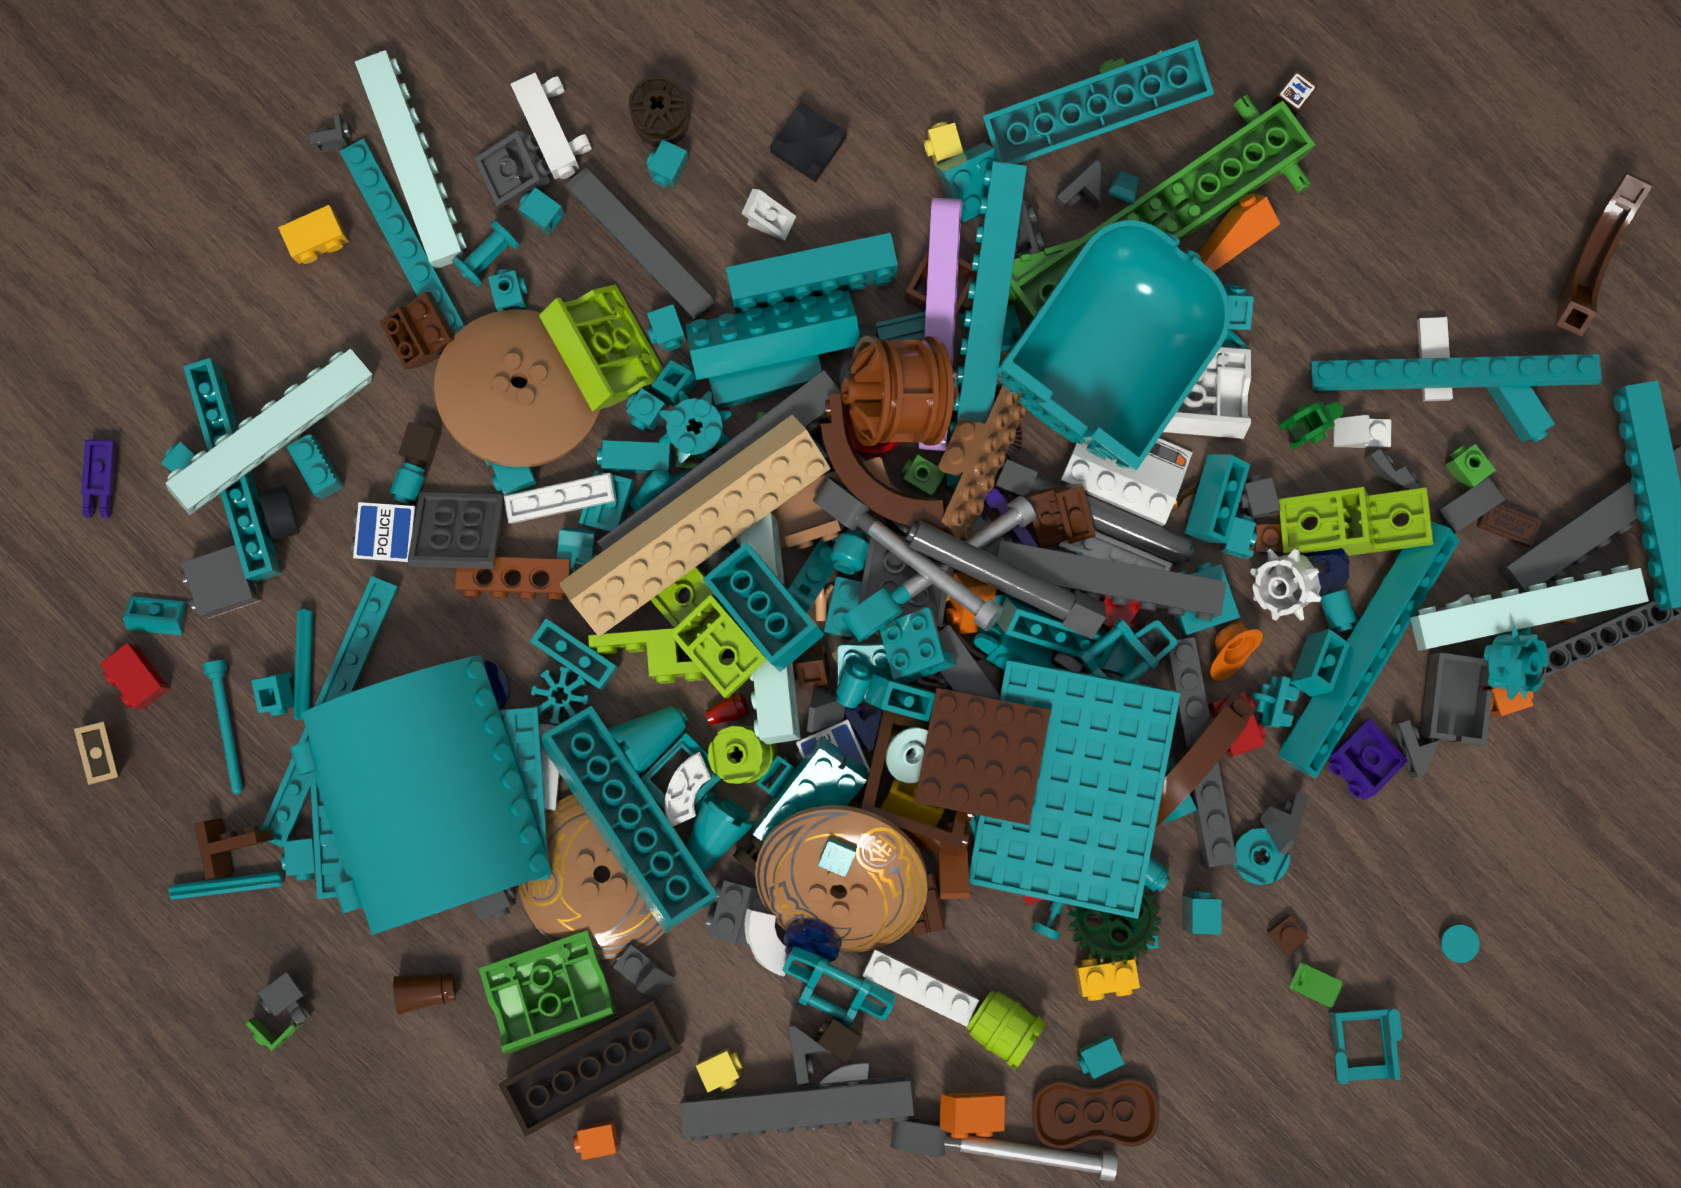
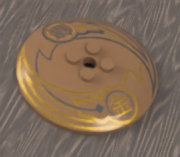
[519,794,683,959]
[755,805,928,953]

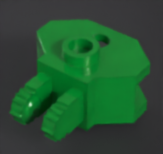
[1278,401,1344,450]

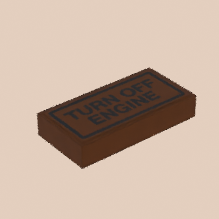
[1477,504,1542,548]

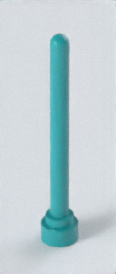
[203,659,243,795]

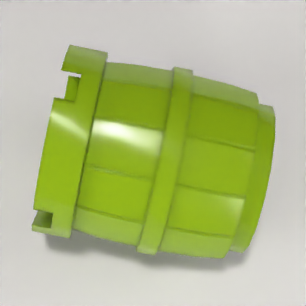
[708,726,778,784]
[966,990,1048,1071]

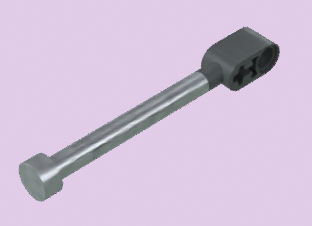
[812,476,1003,631]
[890,1118,1118,1182]

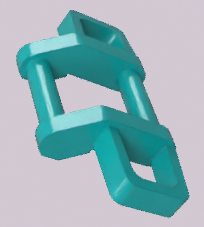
[1077,618,1177,683]
[782,947,897,1027]

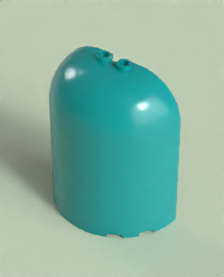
[997,220,1230,470]

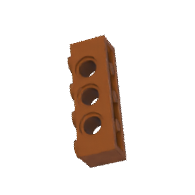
[455,557,573,600]

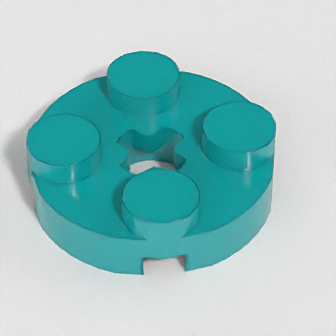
[1232,828,1290,885]

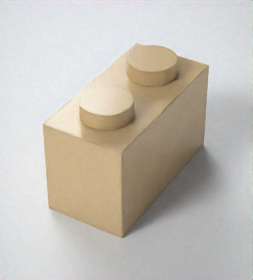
[74,722,118,785]

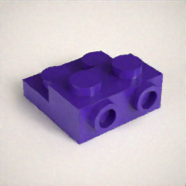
[1328,718,1408,801]

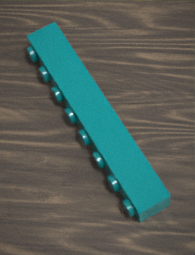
[1613,380,1681,611]

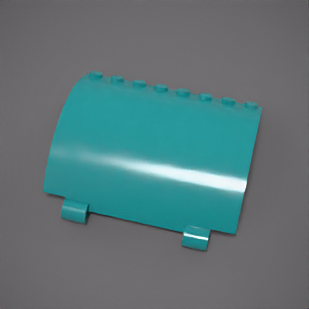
[290,655,552,935]

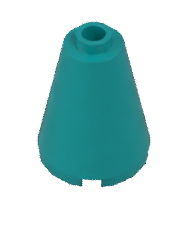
[608,706,688,776]
[686,791,755,872]

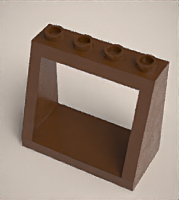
[861,710,973,856]

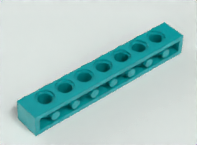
[183,358,282,582]

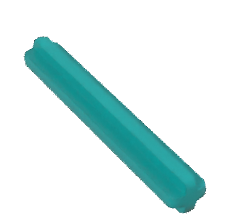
[293,609,314,720]
[169,871,283,900]

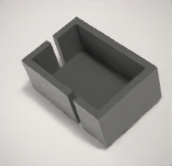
[1420,653,1493,746]

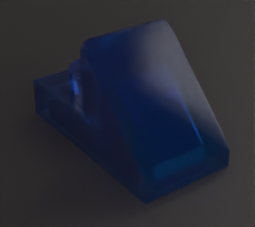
[845,704,882,751]

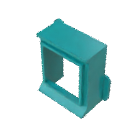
[641,732,722,823]
[1329,1007,1402,1084]

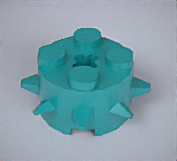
[659,391,732,464]
[1484,625,1548,700]

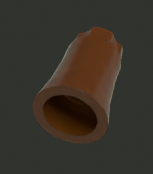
[393,974,457,1016]

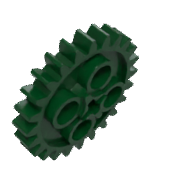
[1067,886,1161,966]

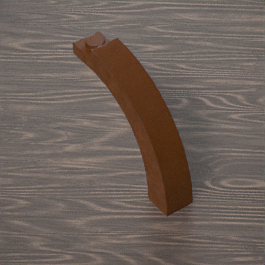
[1556,171,1652,336]
[821,392,946,529]
[1155,691,1256,828]

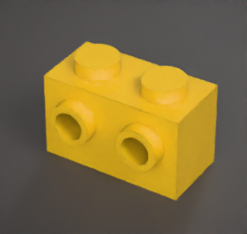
[1074,956,1140,1001]

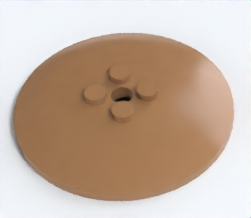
[434,309,601,467]

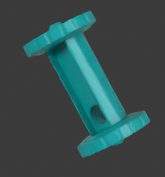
[452,219,520,287]

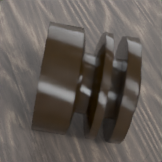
[628,76,690,147]

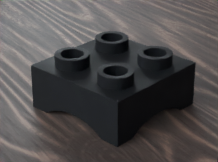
[770,102,846,182]

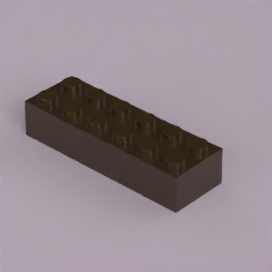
[499,997,683,1137]

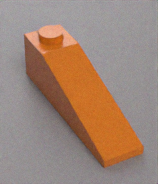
[1197,193,1280,272]

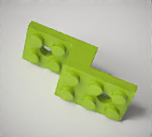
[1279,487,1434,556]
[651,566,768,698]
[588,628,735,684]

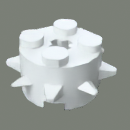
[1250,548,1322,621]

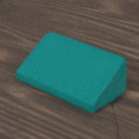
[123,596,187,636]

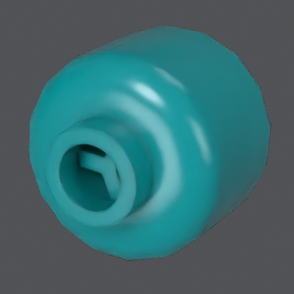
[830,530,869,574]

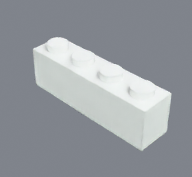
[862,949,979,1027]

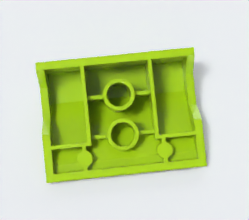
[539,284,663,412]

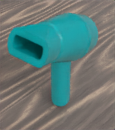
[629,468,691,513]

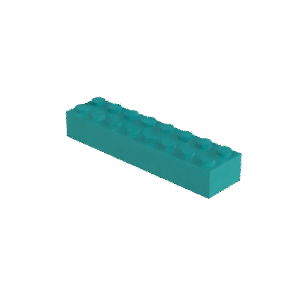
[982,39,1214,164]
[541,706,718,934]

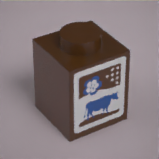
[1271,70,1319,117]

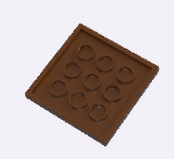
[915,688,1051,825]

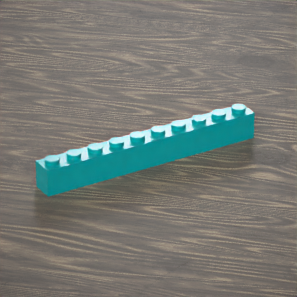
[948,161,1027,438]
[1277,522,1460,779]

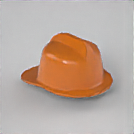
[1210,619,1263,681]

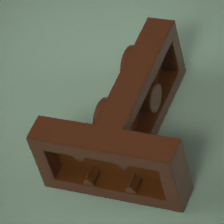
[194,818,275,879]

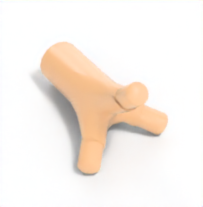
[815,584,834,621]

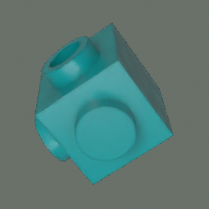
[488,269,528,312]
[626,388,668,432]

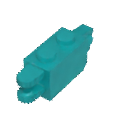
[974,624,1057,671]

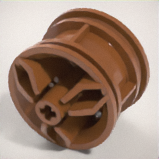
[841,336,958,446]

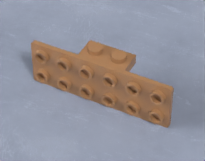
[938,386,1026,541]
[735,457,892,550]

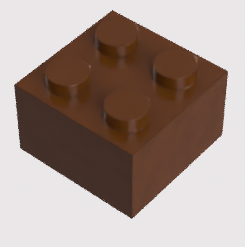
[904,248,977,318]

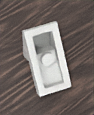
[741,189,796,241]
[1333,415,1391,449]

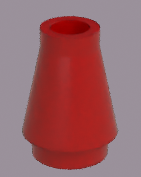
[705,693,749,726]

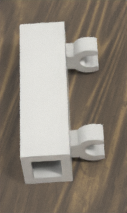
[511,73,592,179]

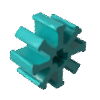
[531,667,591,724]

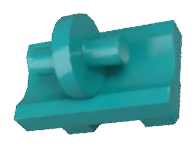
[1251,676,1300,728]

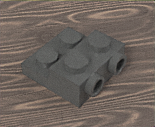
[474,131,550,208]
[973,199,1047,259]
[705,879,768,947]

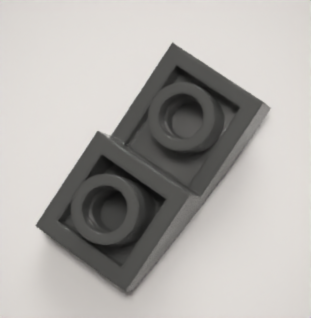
[1364,449,1420,491]
[1437,477,1505,534]

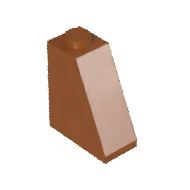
[937,822,970,899]

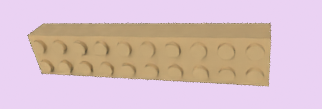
[559,414,831,637]

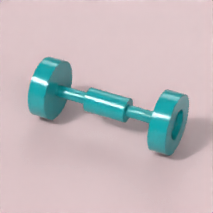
[1031,901,1064,941]

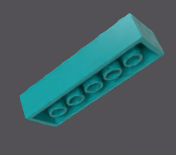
[726,233,898,313]
[685,290,860,380]

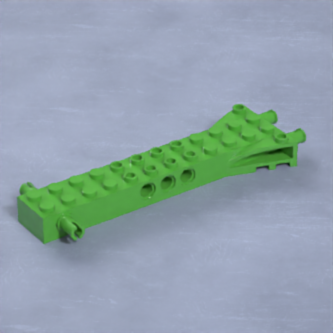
[1008,95,1315,345]

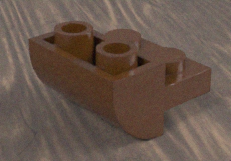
[379,292,454,369]

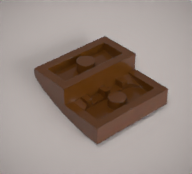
[1024,484,1096,548]

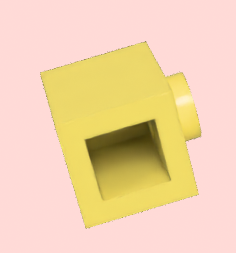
[924,122,963,166]
[696,1047,743,1092]

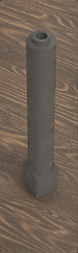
[995,459,1195,565]
[905,520,1106,639]

